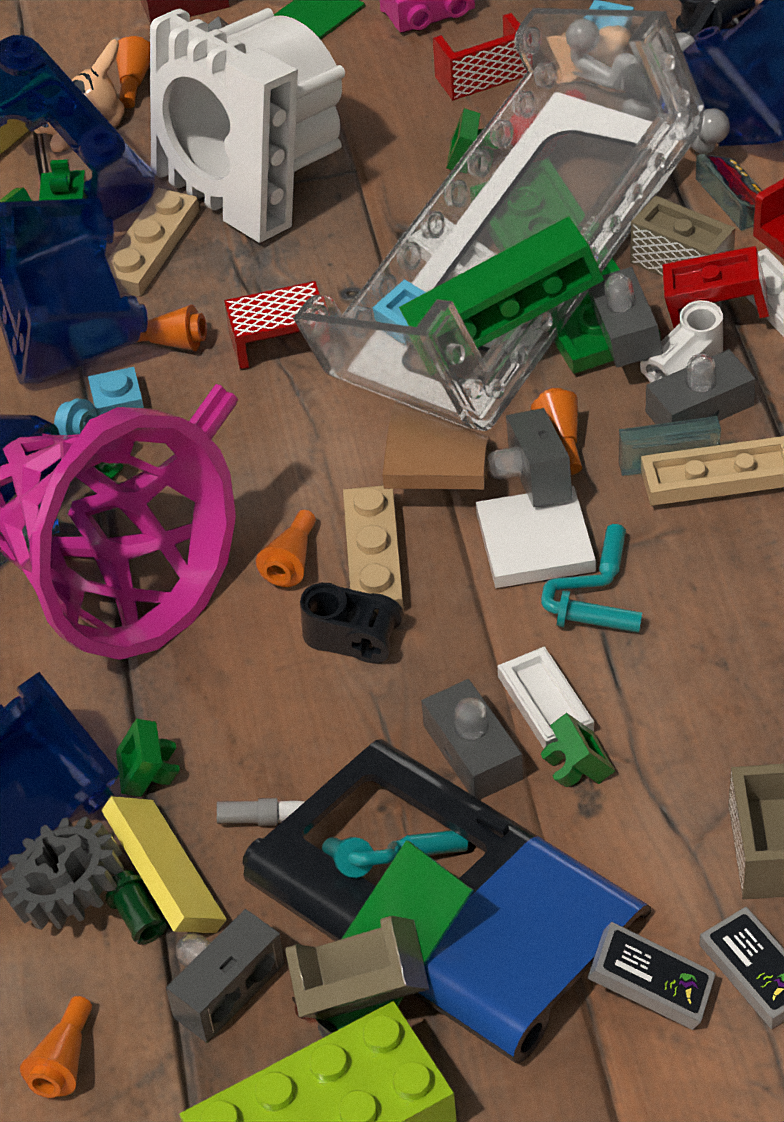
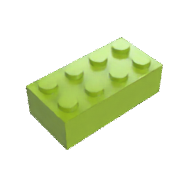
[179,1001,457,1122]

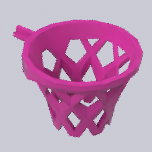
[0,384,238,660]

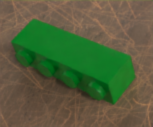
[399,216,604,372]

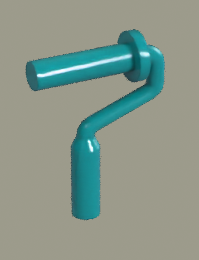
[541,524,643,633]
[322,831,468,878]

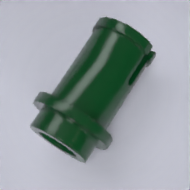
[105,870,167,945]

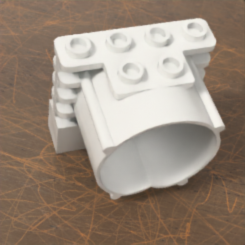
[150,8,345,243]

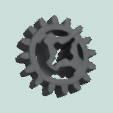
[1,817,124,930]

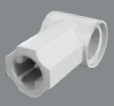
[640,300,723,383]

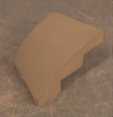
[382,402,490,489]

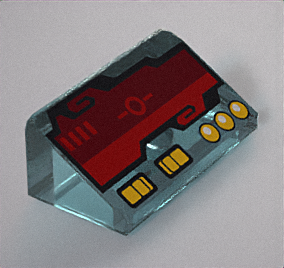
[695,154,763,231]

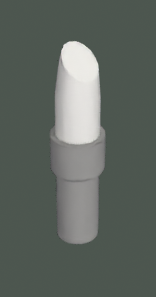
[217,798,305,826]

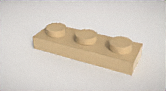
[98,188,200,297]
[641,436,784,506]
[343,486,404,615]

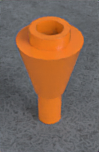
[116,36,150,108]
[119,304,207,351]
[531,388,582,475]
[256,510,316,587]
[20,996,92,1098]

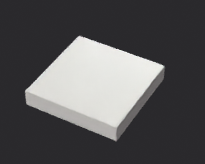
[476,486,596,588]

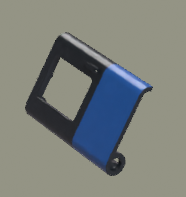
[242,739,651,1064]

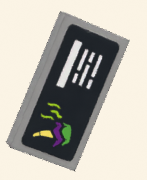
[699,907,784,1029]
[587,922,716,1030]

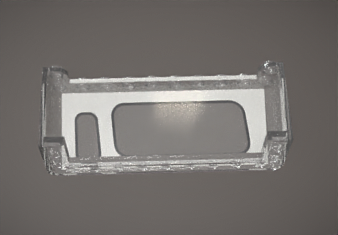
[293,8,705,431]

